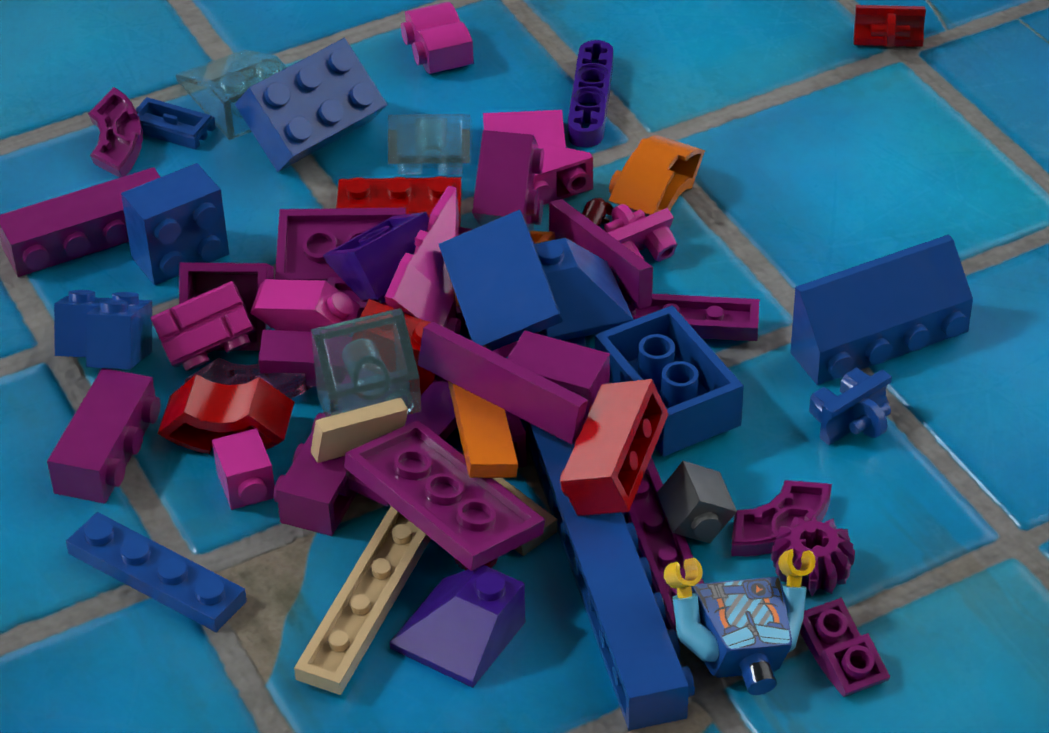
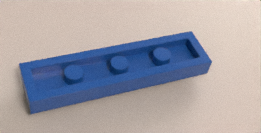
[66,512,247,632]

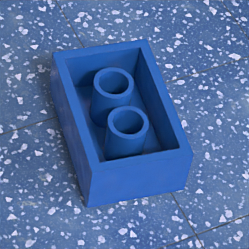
[234,37,387,172]
[595,305,744,457]

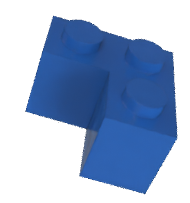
[54,290,152,370]

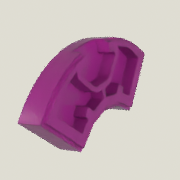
[88,87,143,178]
[731,480,832,557]

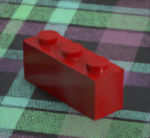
[559,379,668,516]

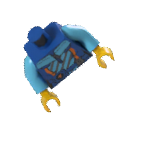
[664,549,816,695]

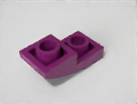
[800,597,890,697]

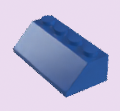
[790,234,973,385]

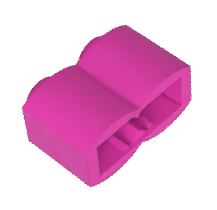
[401,2,474,74]

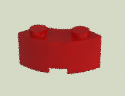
[157,374,295,454]

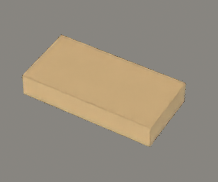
[311,398,408,463]

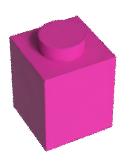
[212,428,275,510]

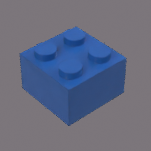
[121,163,229,285]

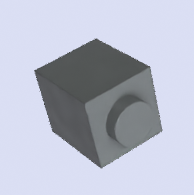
[657,461,737,544]

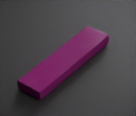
[549,199,653,309]
[418,321,588,444]

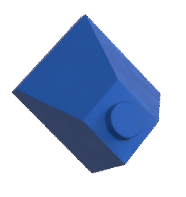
[534,238,634,341]

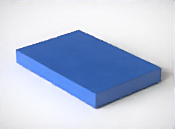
[439,210,563,351]

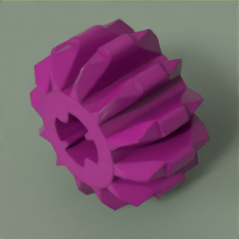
[771,515,855,596]

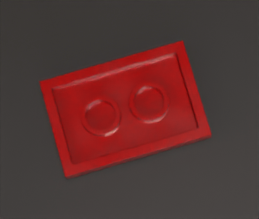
[336,176,462,227]

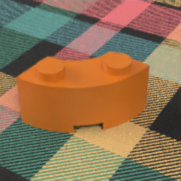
[609,135,705,216]

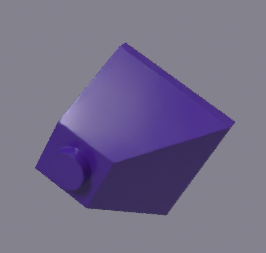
[323,212,429,303]
[389,565,526,688]

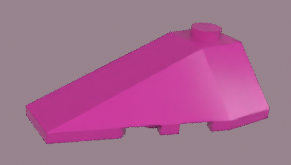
[385,186,461,334]

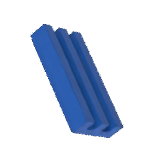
[136,97,216,150]

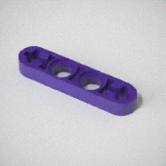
[568,40,614,148]

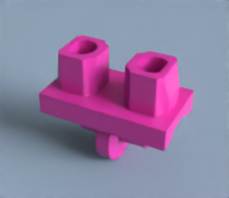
[604,204,678,262]

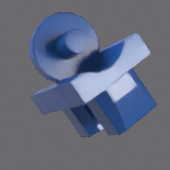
[809,367,892,445]

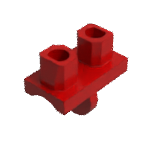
[853,5,926,47]

